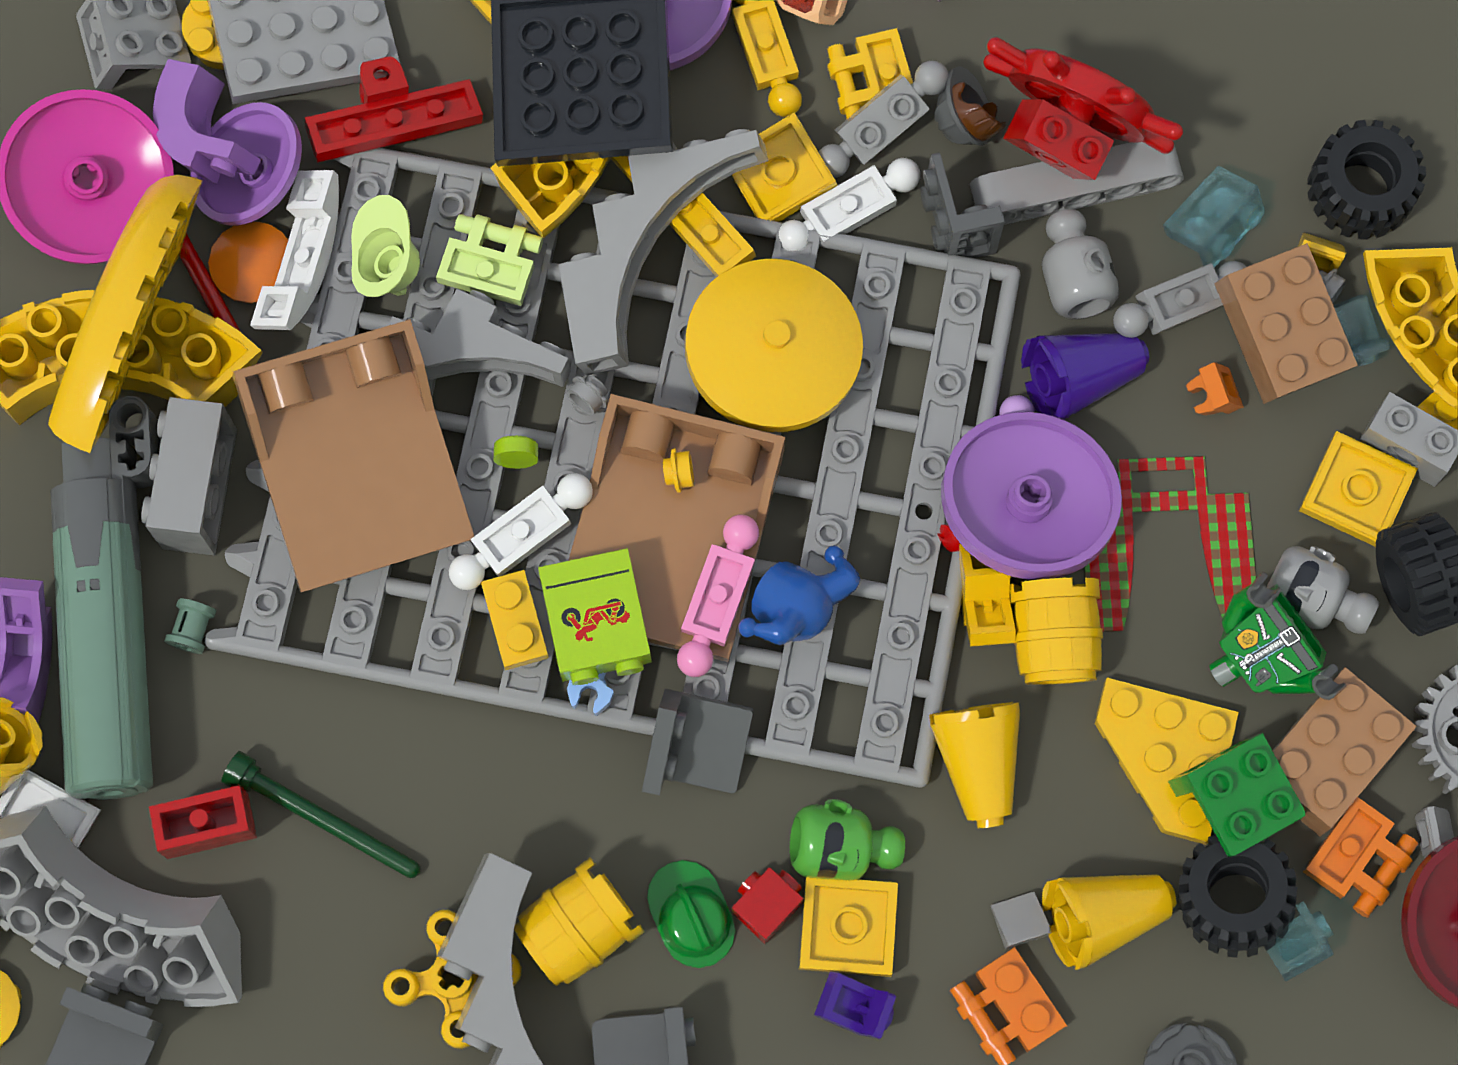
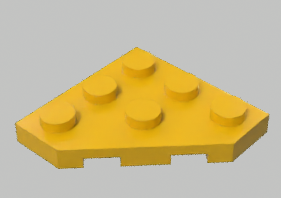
[1094,678,1239,845]

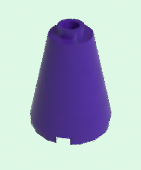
[1021,333,1149,420]

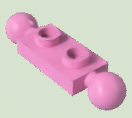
[677,515,759,677]

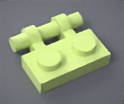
[436,214,543,306]

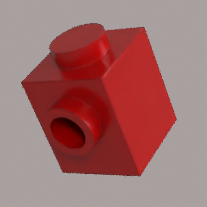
[731,867,803,944]

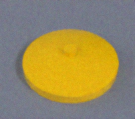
[684,259,863,432]

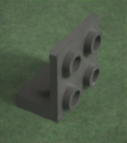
[920,152,1005,258]
[642,689,753,796]

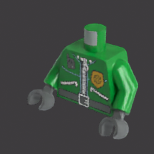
[1209,572,1346,700]

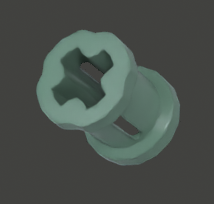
[164,598,217,654]

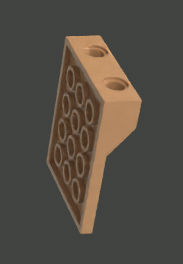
[233,319,474,593]
[568,394,785,662]

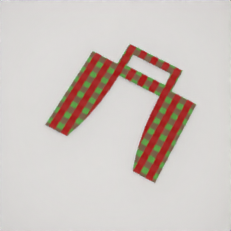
[1084,456,1256,632]

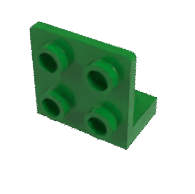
[1168,733,1306,857]

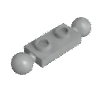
[819,61,949,178]
[1113,261,1246,338]

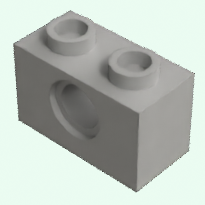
[1359,392,1458,487]

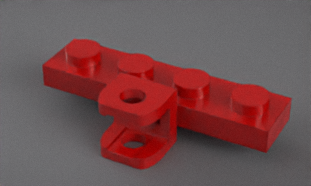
[305,56,483,163]

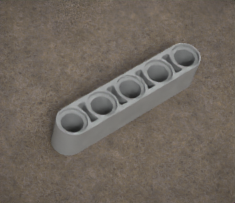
[969,142,1184,225]

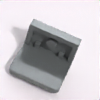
[46,983,164,1065]
[592,1007,696,1065]

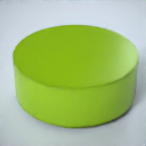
[493,435,538,469]

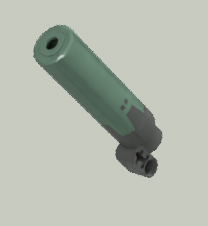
[50,395,161,800]

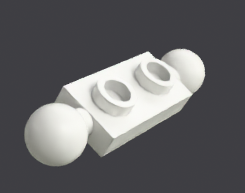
[779,158,920,251]
[449,473,593,590]

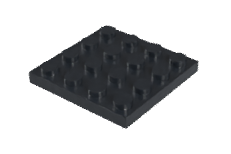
[491,0,673,167]

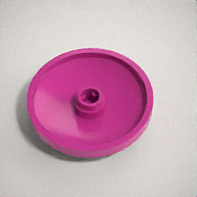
[0,89,174,265]

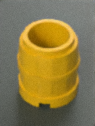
[1010,578,1103,685]
[514,858,645,986]

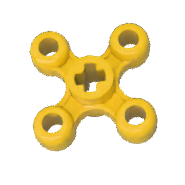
[383,910,522,1049]

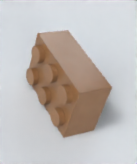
[1214,243,1358,404]
[1272,667,1417,836]

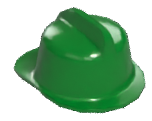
[647,860,735,968]

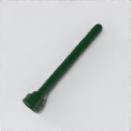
[221,751,420,878]

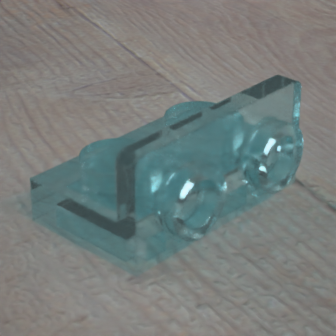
[1163,166,1265,268]

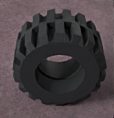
[1307,120,1426,240]
[1375,512,1458,636]
[1179,834,1297,958]

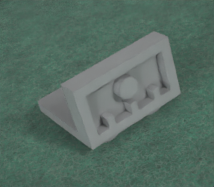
[76,0,191,90]

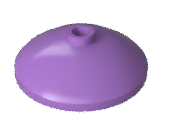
[191,102,302,226]

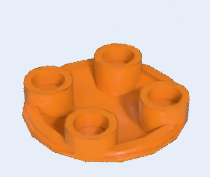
[208,221,288,303]

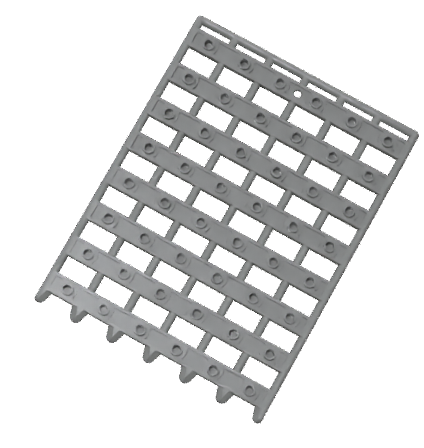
[204,148,1020,788]

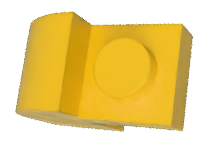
[959,544,1016,647]

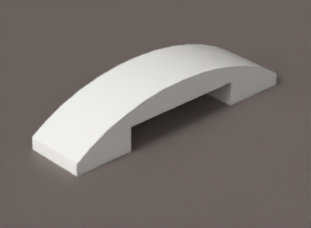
[250,170,339,330]

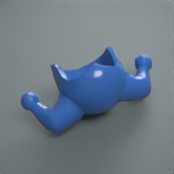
[739,545,860,645]

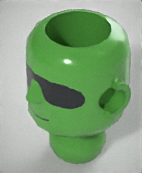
[790,799,905,880]

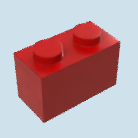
[149,785,257,859]

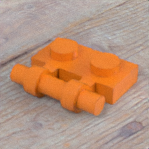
[1303,797,1419,918]
[949,947,1067,1065]

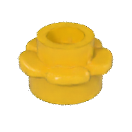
[663,448,694,493]

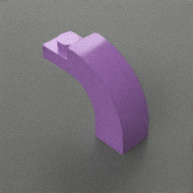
[153,59,261,184]
[0,577,52,724]

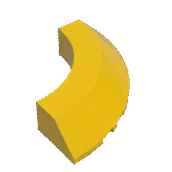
[1363,248,1458,410]
[0,290,263,426]

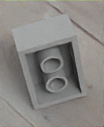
[141,397,237,556]

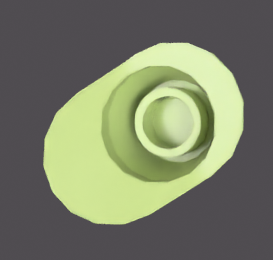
[351,195,420,297]

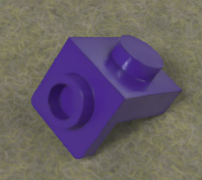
[814,972,896,1039]

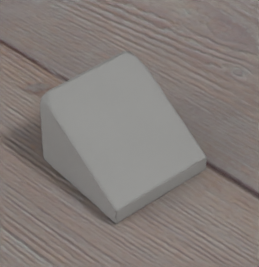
[1415,806,1454,858]
[990,891,1052,950]

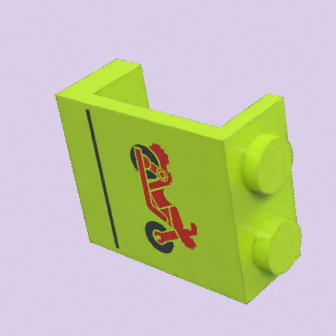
[538,548,652,685]

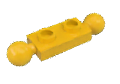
[732,0,802,117]

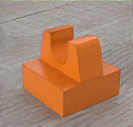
[1186,362,1244,415]

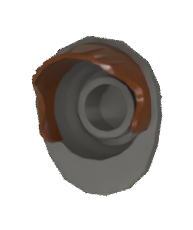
[934,66,1007,146]

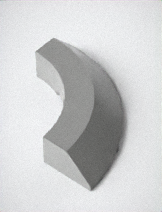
[0,806,242,1007]

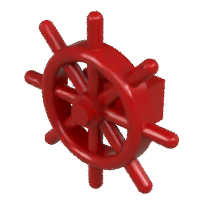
[983,37,1183,180]

